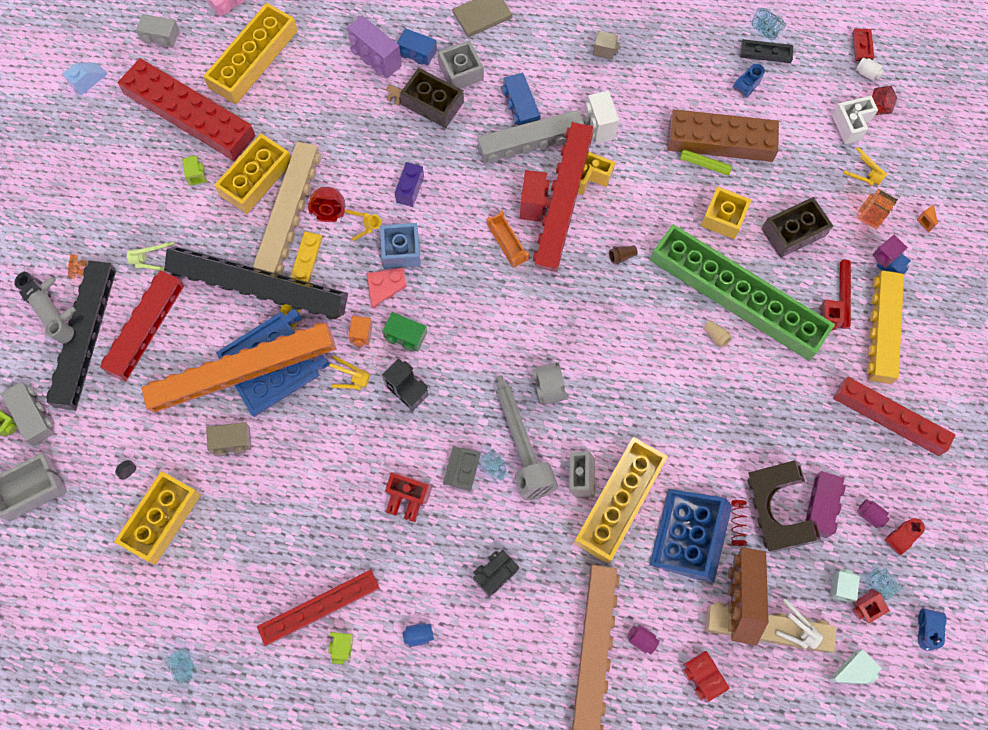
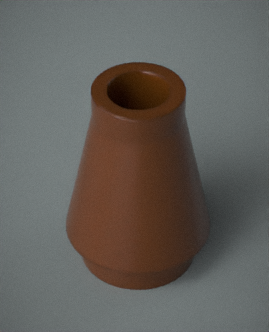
[609,245,638,264]

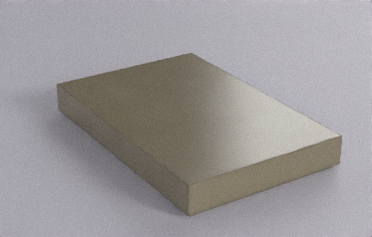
[452,0,513,37]

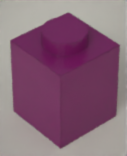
[872,234,908,268]

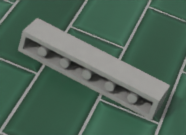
[477,110,584,163]

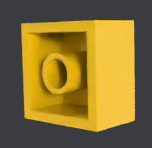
[701,186,752,239]

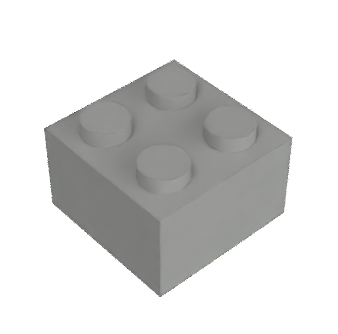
[438,40,484,88]

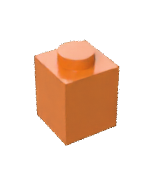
[348,316,373,347]

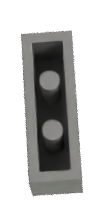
[0,382,55,446]

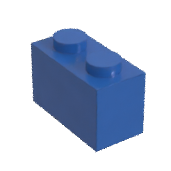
[397,28,437,66]

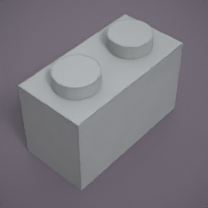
[136,14,180,47]
[569,451,595,498]

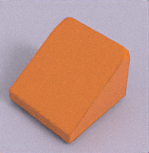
[917,205,938,232]

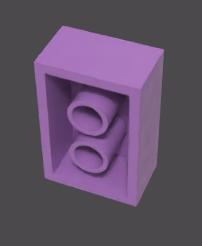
[347,15,402,79]

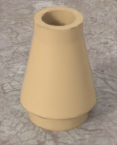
[704,321,732,348]

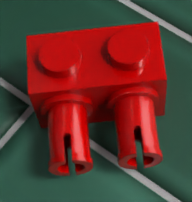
[385,472,433,522]

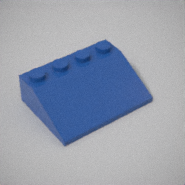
[649,489,732,583]

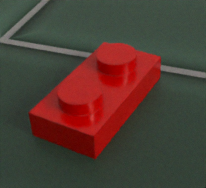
[852,28,875,61]

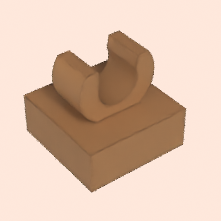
[386,84,402,106]

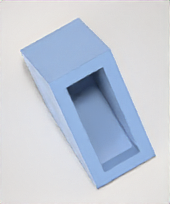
[62,63,107,95]

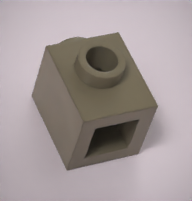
[593,31,620,60]

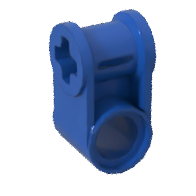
[733,64,765,98]
[918,608,947,651]

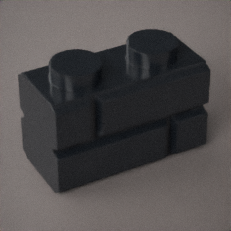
[473,550,519,598]

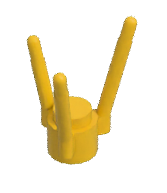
[843,147,887,186]
[344,210,383,241]
[329,356,370,390]

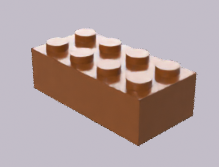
[728,547,769,646]

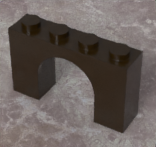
[747,460,821,552]

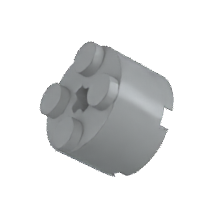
[533,362,567,405]

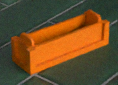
[486,210,529,268]

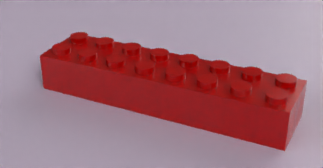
[117,58,256,161]

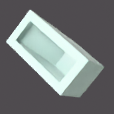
[828,649,882,684]

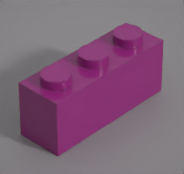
[805,471,846,538]

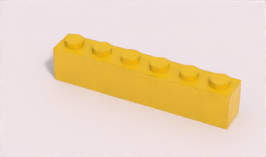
[867,270,904,384]

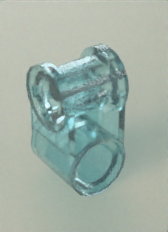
[751,7,786,40]

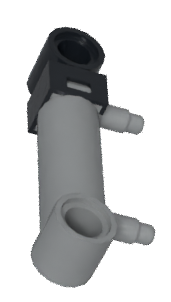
[14,271,76,344]

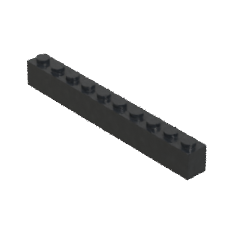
[164,246,348,319]

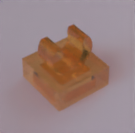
[67,254,87,279]

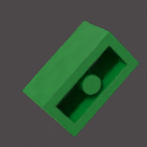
[382,312,427,352]

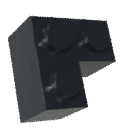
[382,358,429,412]

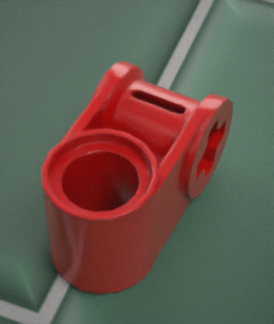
[884,518,925,556]

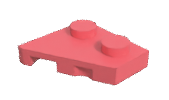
[367,268,407,308]

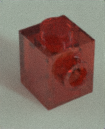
[872,85,897,116]

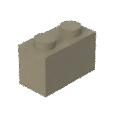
[206,422,251,457]

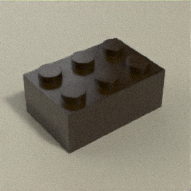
[400,67,464,128]
[761,196,833,258]

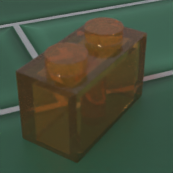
[857,189,898,230]

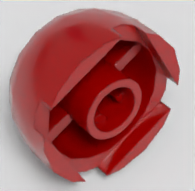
[308,186,345,222]

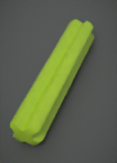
[680,149,732,175]

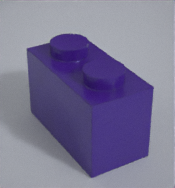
[395,162,424,207]

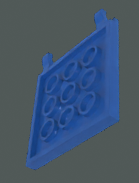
[216,309,330,417]

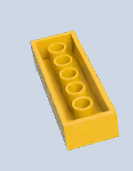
[203,2,298,104]
[573,437,668,564]

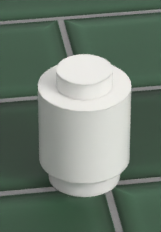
[856,58,884,82]

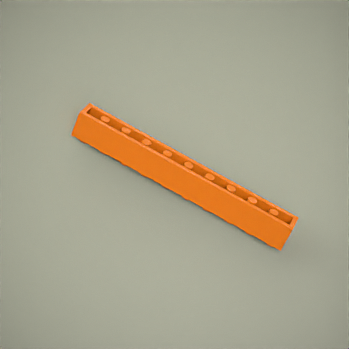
[141,323,337,413]

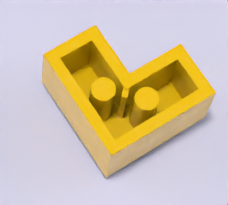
[578,152,616,195]

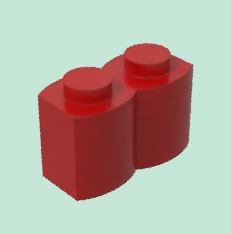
[683,651,730,702]

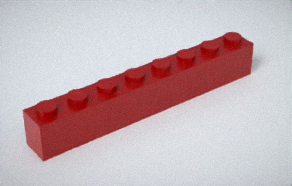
[533,122,594,272]

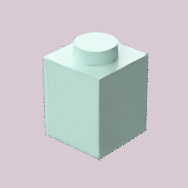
[830,569,860,603]

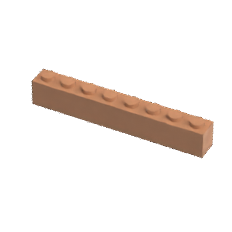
[572,565,620,730]

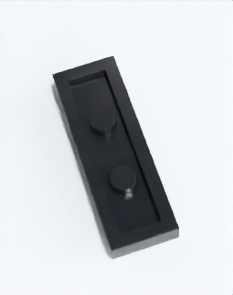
[740,39,793,63]

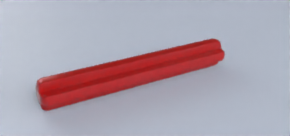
[839,259,851,329]

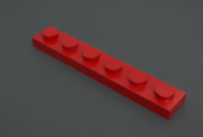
[257,570,380,646]

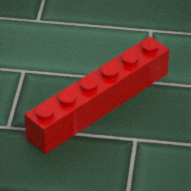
[100,270,184,382]
[833,377,956,456]

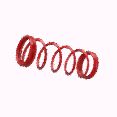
[731,500,747,546]

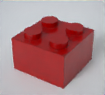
[519,170,550,222]

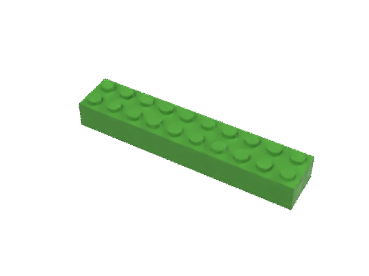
[650,224,835,361]

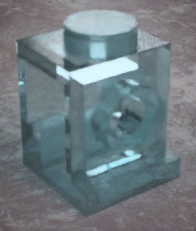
[478,448,509,483]
[865,567,903,600]
[164,648,196,684]

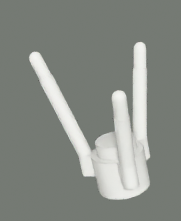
[776,599,823,649]

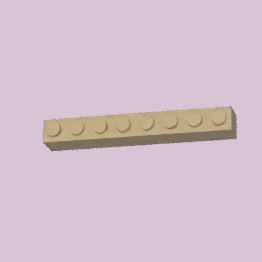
[253,142,321,275]

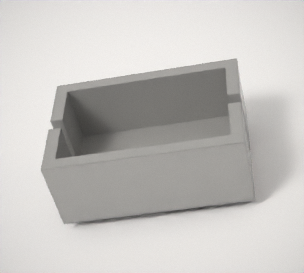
[0,453,67,522]

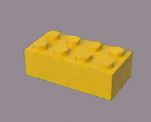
[214,133,291,214]
[114,471,201,566]

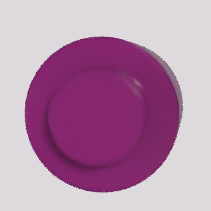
[857,499,890,528]
[627,624,660,655]

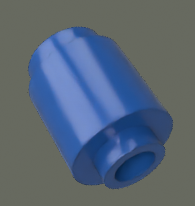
[402,622,434,648]

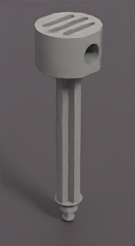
[496,375,558,500]

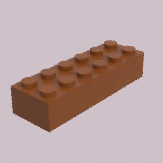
[667,109,779,162]

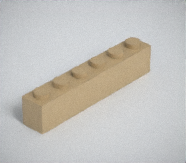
[705,602,836,653]

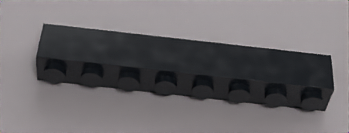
[46,260,117,411]

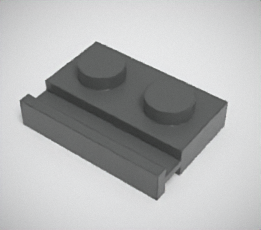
[443,445,481,491]

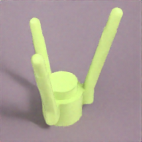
[127,242,175,272]

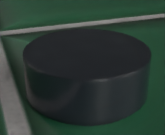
[115,460,137,480]

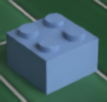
[380,223,421,269]

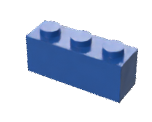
[501,72,541,126]

